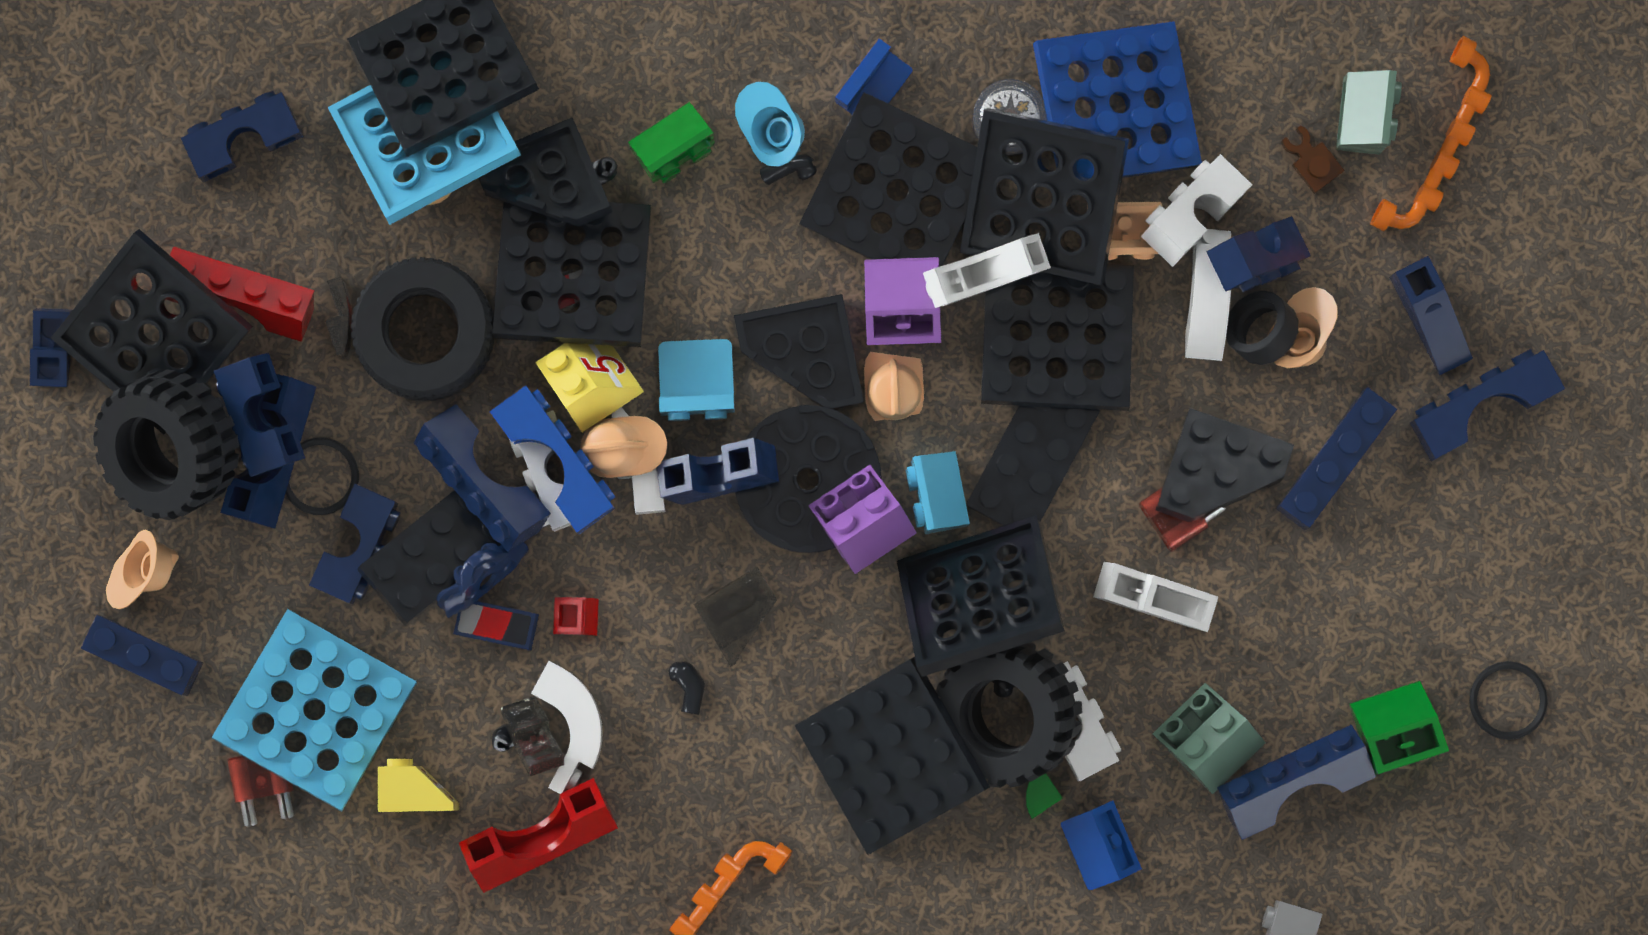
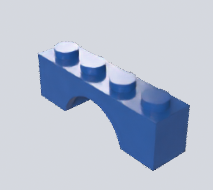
[489,386,615,534]

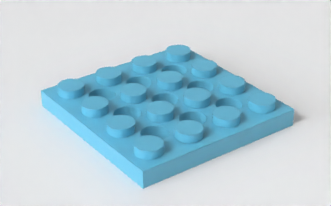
[328,58,521,225]
[212,609,417,812]

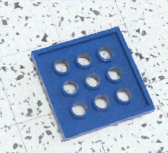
[1033,21,1202,178]

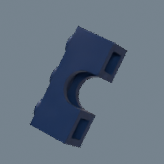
[181,91,304,183]
[1206,216,1311,293]
[214,353,305,477]
[657,438,779,505]
[309,484,401,605]
[80,615,203,696]

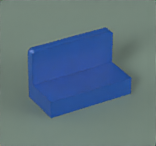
[835,38,912,115]
[1061,801,1142,890]

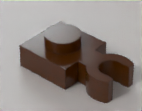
[1281,126,1345,194]

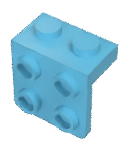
[658,339,735,421]

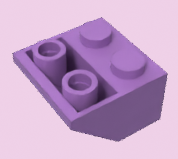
[864,257,941,345]
[808,465,917,574]

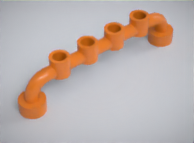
[1370,36,1492,232]
[669,841,793,935]

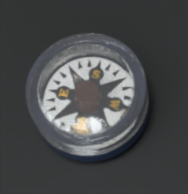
[972,79,1047,156]

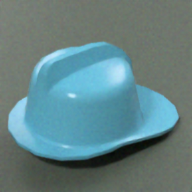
[735,82,805,167]

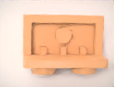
[1087,202,1162,260]

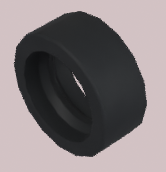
[1226,290,1299,365]

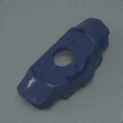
[436,542,529,618]

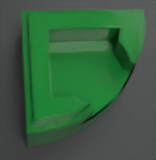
[1026,774,1063,819]

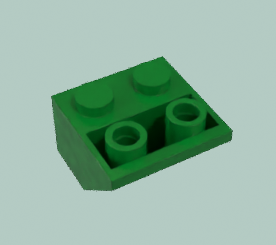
[628,102,715,184]
[1349,681,1449,774]

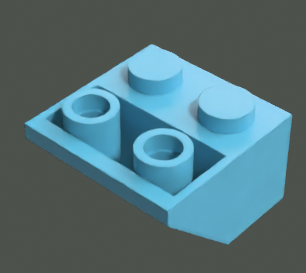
[906,451,970,534]

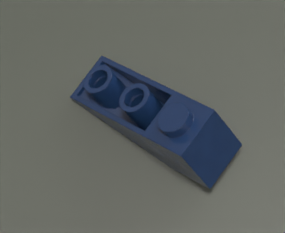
[1389,256,1473,376]

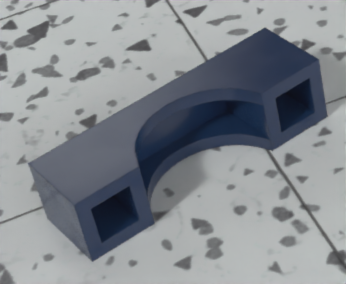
[1410,349,1565,461]
[220,374,316,529]
[1275,387,1397,530]
[413,404,551,552]
[1217,725,1376,840]

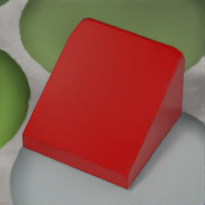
[553,597,599,636]

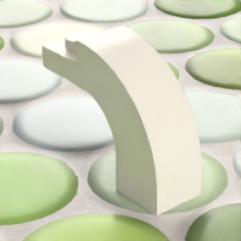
[1185,229,1231,361]
[923,233,1051,308]
[531,661,603,794]

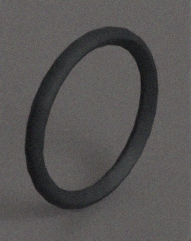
[285,438,359,515]
[1469,661,1548,740]

